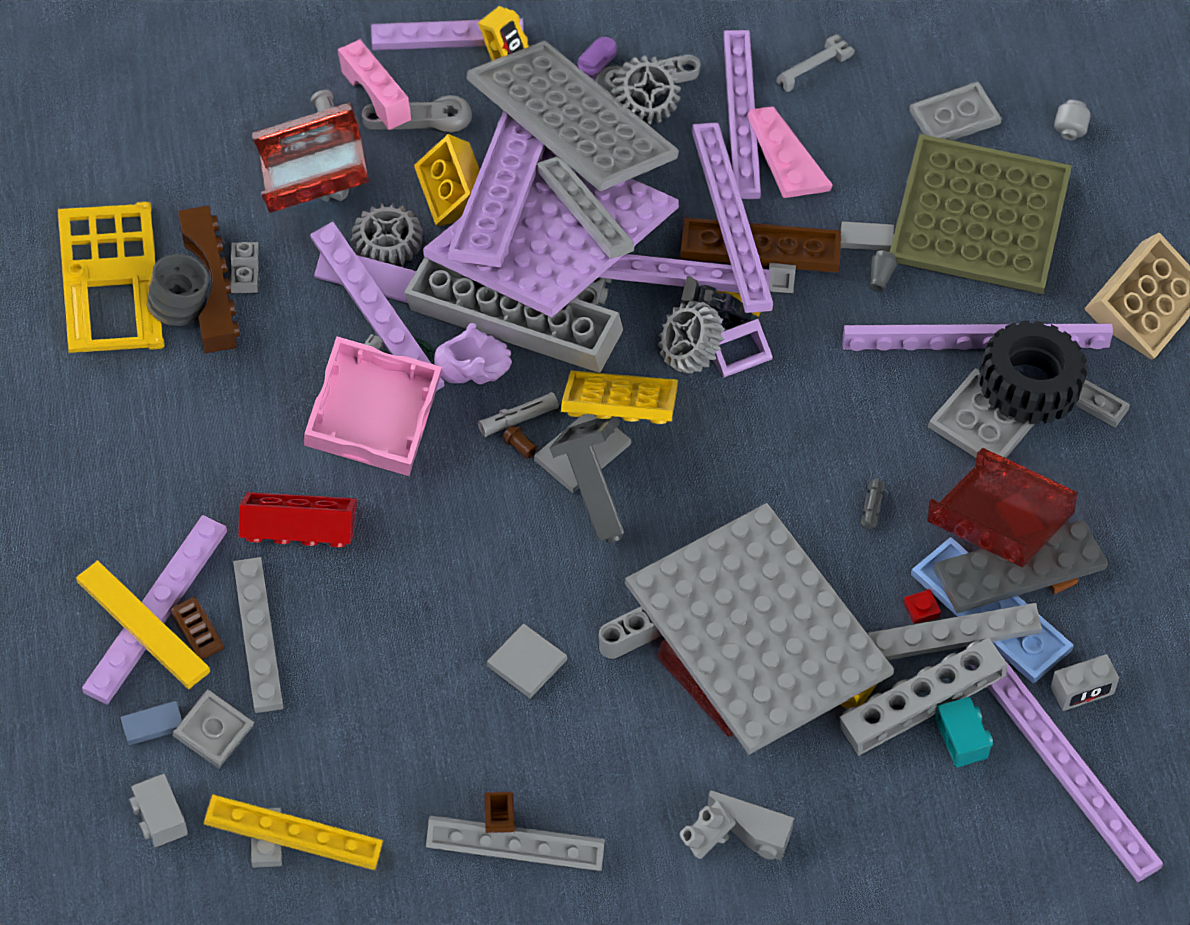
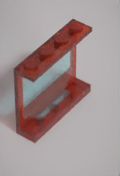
[252,102,370,213]

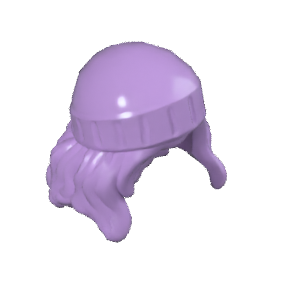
[434,323,512,384]

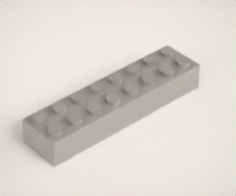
[404,257,623,373]

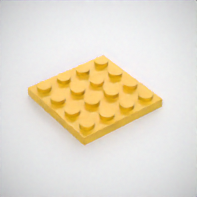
[561,370,678,424]

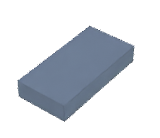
[120,701,182,746]

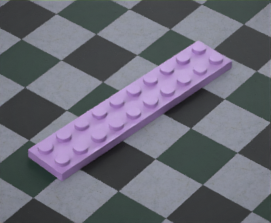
[448,111,546,267]

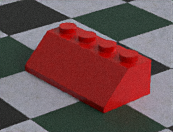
[239,492,357,547]

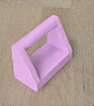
[713,319,772,378]

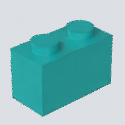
[935,696,993,768]

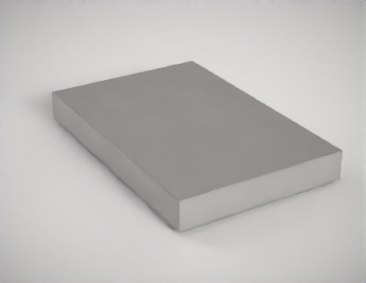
[909,82,1002,141]
[534,414,631,493]

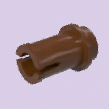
[503,425,538,459]

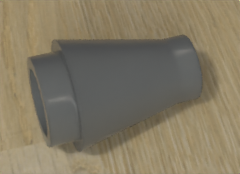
[869,250,897,292]

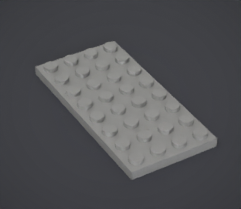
[466,41,679,192]

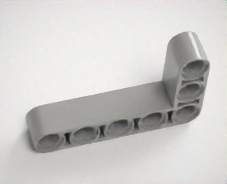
[599,606,662,659]

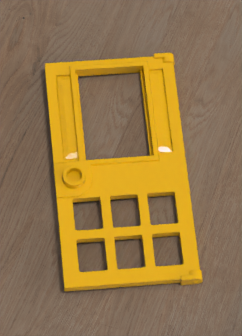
[58,202,165,353]

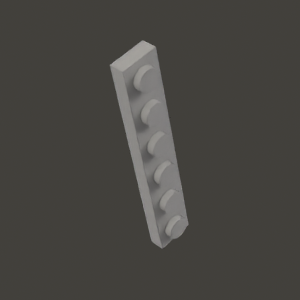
[537,157,634,259]
[233,557,283,713]
[868,603,1042,660]
[426,816,605,871]

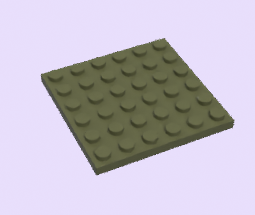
[890,134,1072,294]

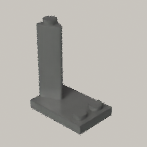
[549,416,625,543]

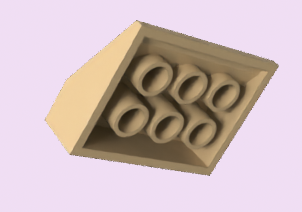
[1084,233,1190,360]

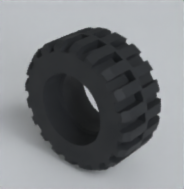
[979,320,1088,424]

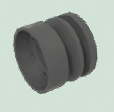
[147,254,208,326]

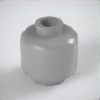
[1054,100,1091,140]

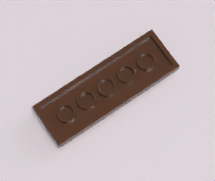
[680,217,841,273]

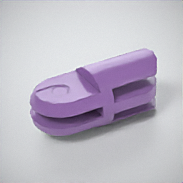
[578,37,617,79]

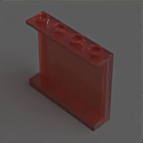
[927,447,1078,568]

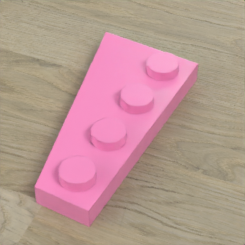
[748,107,833,198]

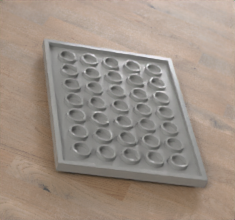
[625,503,894,755]

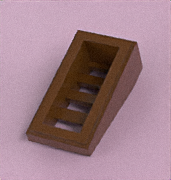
[171,597,224,660]
[484,792,515,833]

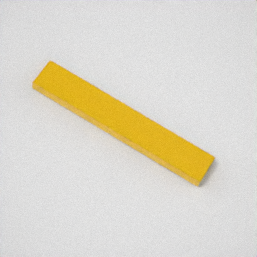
[76,561,210,690]
[204,794,383,870]

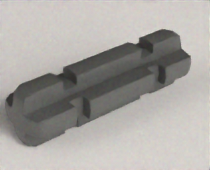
[861,479,885,530]

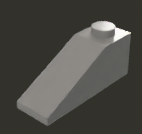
[708,790,794,860]

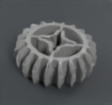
[612,56,681,125]
[352,203,423,267]
[658,301,725,374]

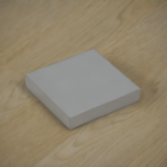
[487,624,567,698]
[172,690,254,769]

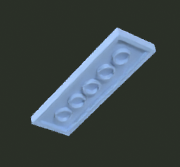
[911,537,1074,684]

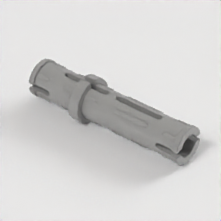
[478,392,559,437]

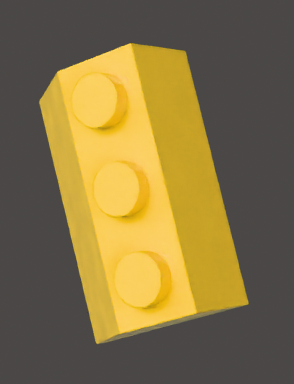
[414,134,480,226]

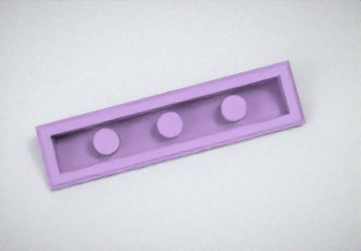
[314,253,416,303]

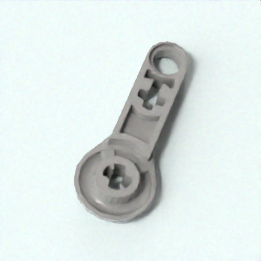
[595,55,700,98]
[362,95,472,132]

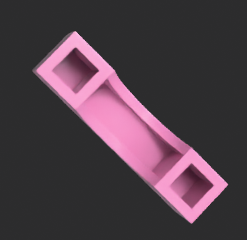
[338,40,412,130]

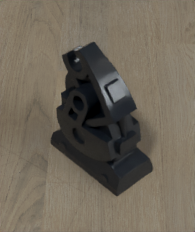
[680,276,752,325]

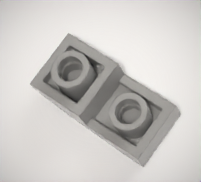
[231,242,259,293]

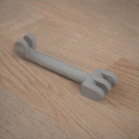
[776,34,855,92]

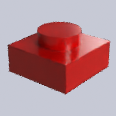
[903,589,941,625]

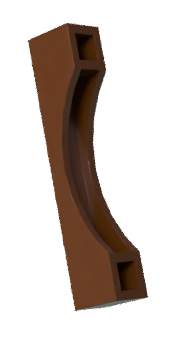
[178,206,240,354]

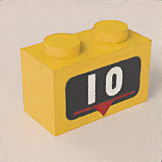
[478,6,529,61]

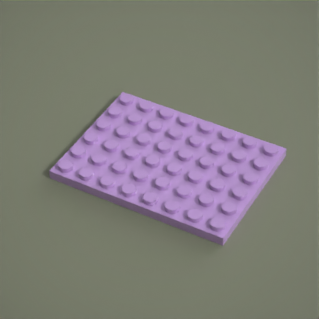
[423,147,679,317]

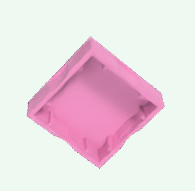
[304,336,442,476]

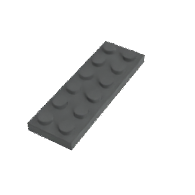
[933,519,1108,613]

